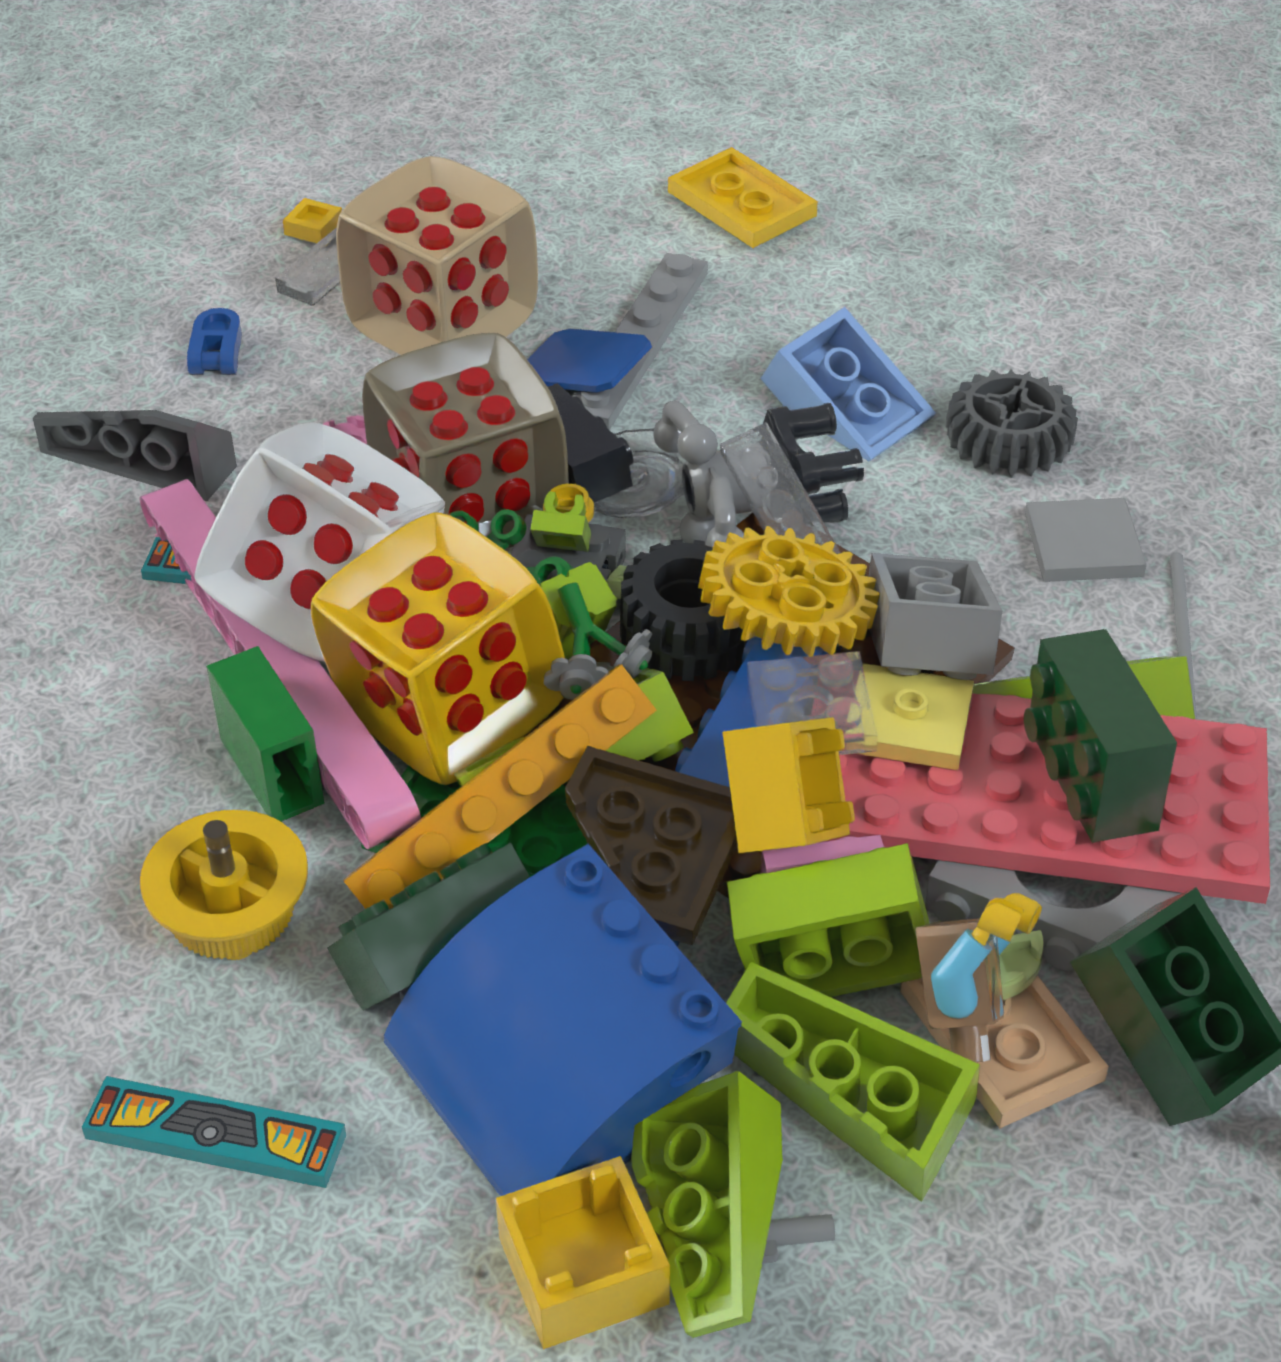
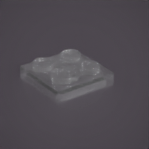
[747,651,878,755]

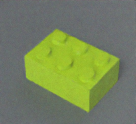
[727,843,929,997]

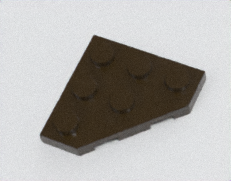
[565,746,738,946]

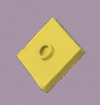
[844,663,974,770]

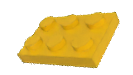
[668,147,818,248]

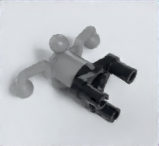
[653,400,864,547]

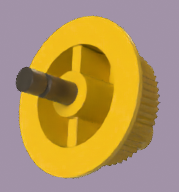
[140,810,308,960]

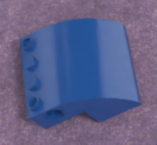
[384,844,742,1196]

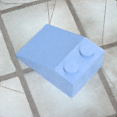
[760,307,936,461]

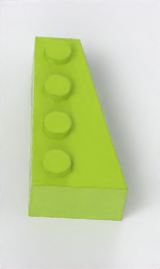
[726,962,980,1202]

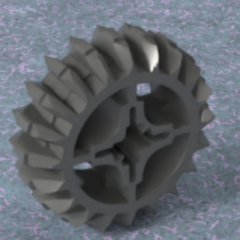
[945,369,1078,477]

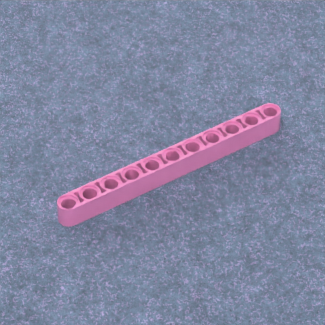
[140,479,421,849]

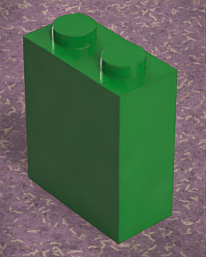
[206,646,325,822]

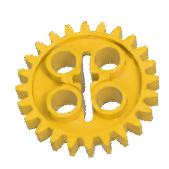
[698,526,880,657]

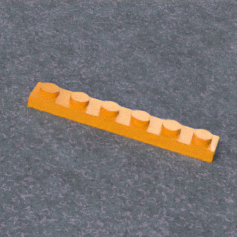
[343,664,657,909]

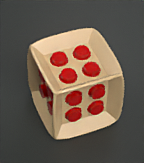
[336,156,538,355]

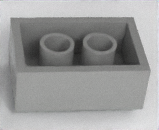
[868,553,1003,680]

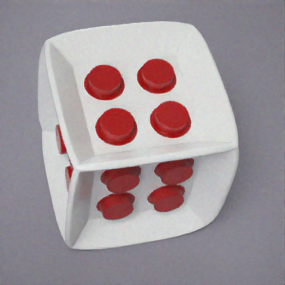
[194,422,445,662]

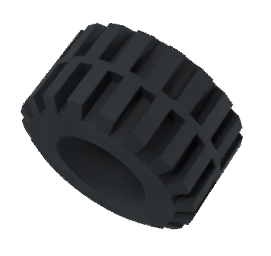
[620,539,748,681]

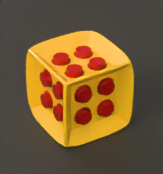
[311,512,565,785]

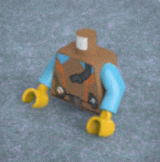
[916,893,1042,1063]

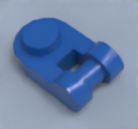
[187,308,242,375]

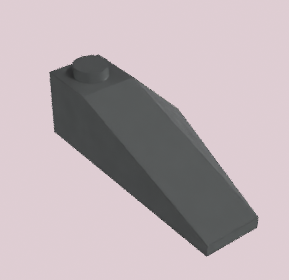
[33,410,237,501]

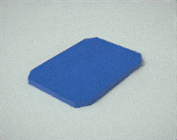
[527,328,652,393]

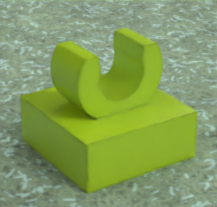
[530,491,591,552]

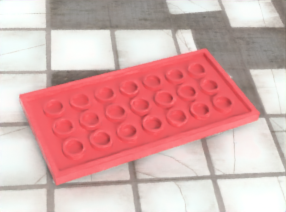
[811,673,1270,904]

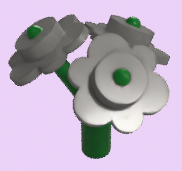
[544,583,652,699]

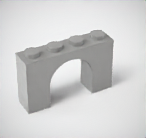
[925,860,1181,971]

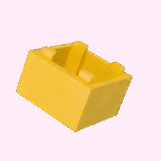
[723,717,855,853]
[495,1156,670,1349]

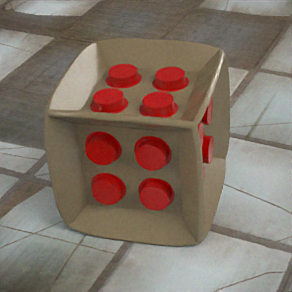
[362,333,569,549]

